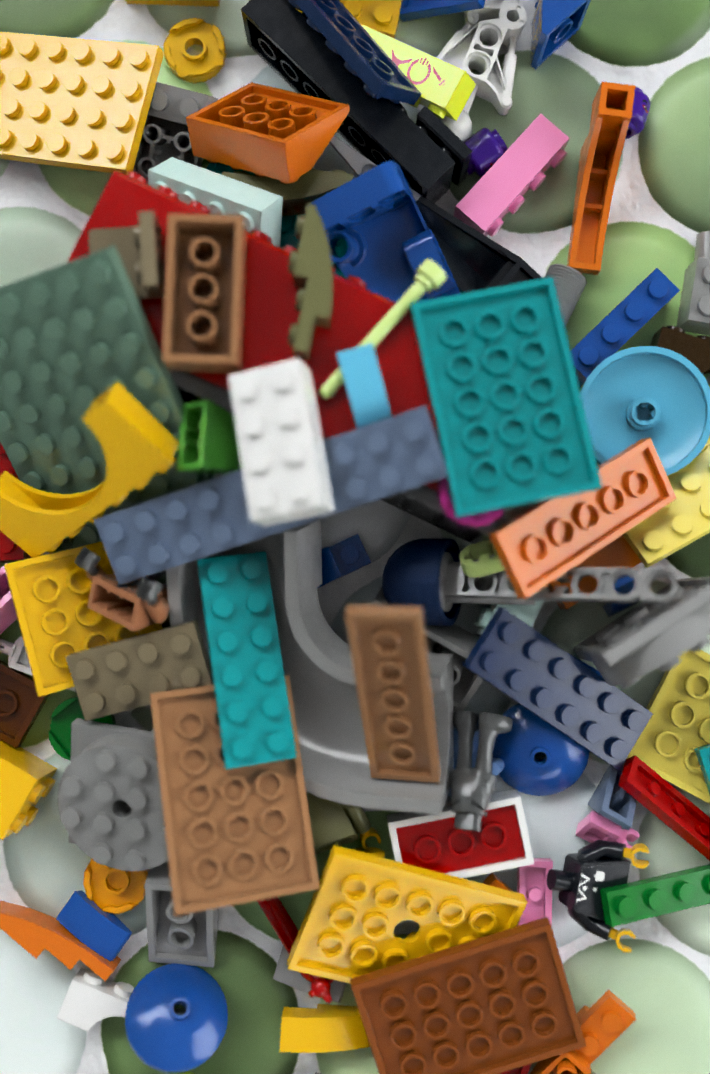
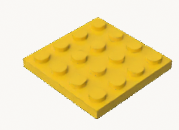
[4,542,163,697]

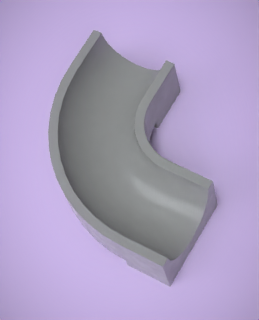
[166,519,454,815]

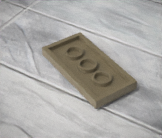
[65,619,213,721]

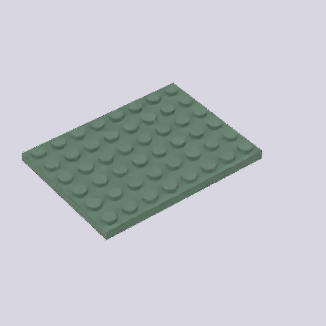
[0,245,215,552]

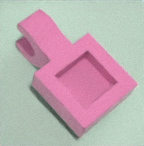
[575,810,640,848]

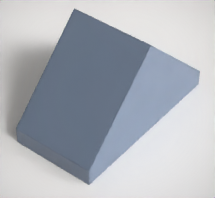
[588,765,637,830]

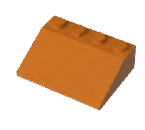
[186,82,350,184]

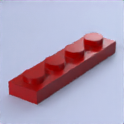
[618,755,710,861]

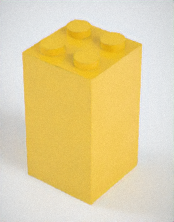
[0,740,57,840]

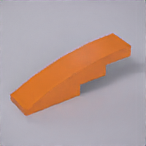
[0,900,121,981]

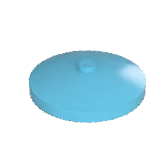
[580,346,710,476]

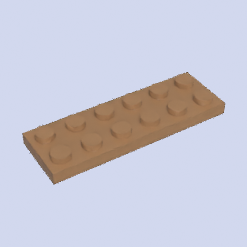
[344,604,441,783]

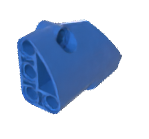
[306,161,461,303]

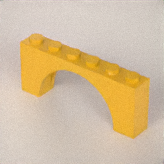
[0,381,179,558]

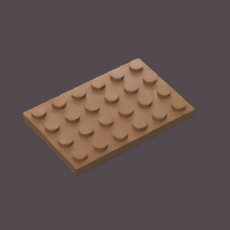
[150,675,320,916]

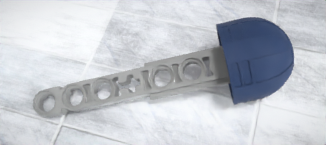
[382,538,680,626]

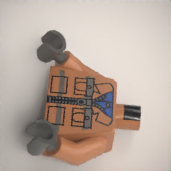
[75,547,169,631]

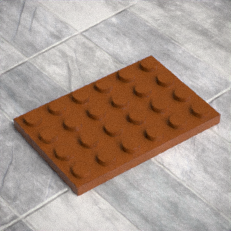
[350,917,586,1074]

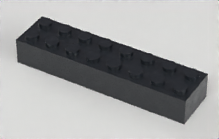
[241,0,455,204]

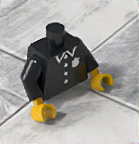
[547,840,649,953]

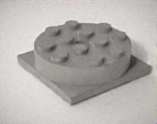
[573,576,710,689]
[57,718,168,871]

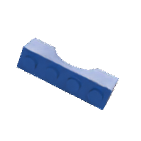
[571,268,680,388]

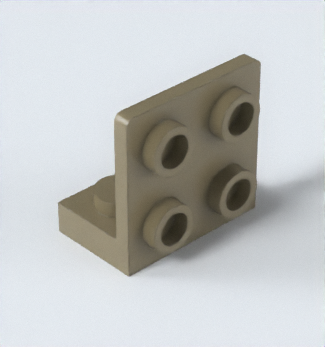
[89,211,165,299]

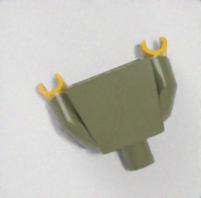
[306,792,381,855]

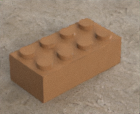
[162,214,248,373]

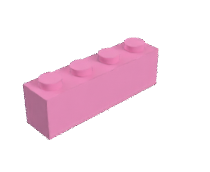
[453,113,569,237]

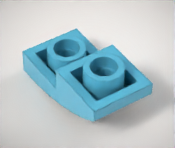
[336,343,392,428]

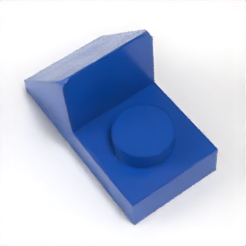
[317,534,371,589]

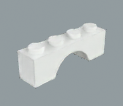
[57,968,186,1031]

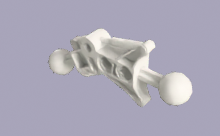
[436,0,527,142]

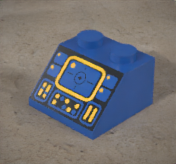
[531,0,591,69]

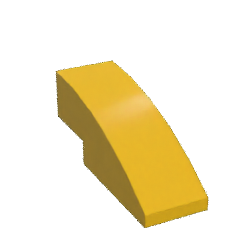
[279,1004,371,1053]

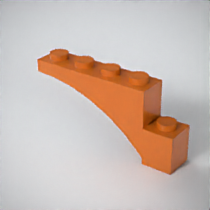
[567,82,635,275]

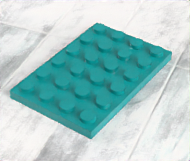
[410,277,602,519]

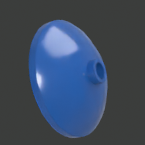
[493,703,590,796]
[125,963,228,1073]

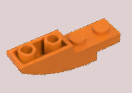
[530,990,636,1074]

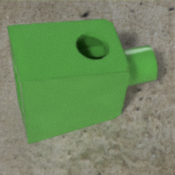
[177,400,242,474]

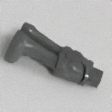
[449,711,513,832]

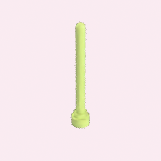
[319,259,447,399]

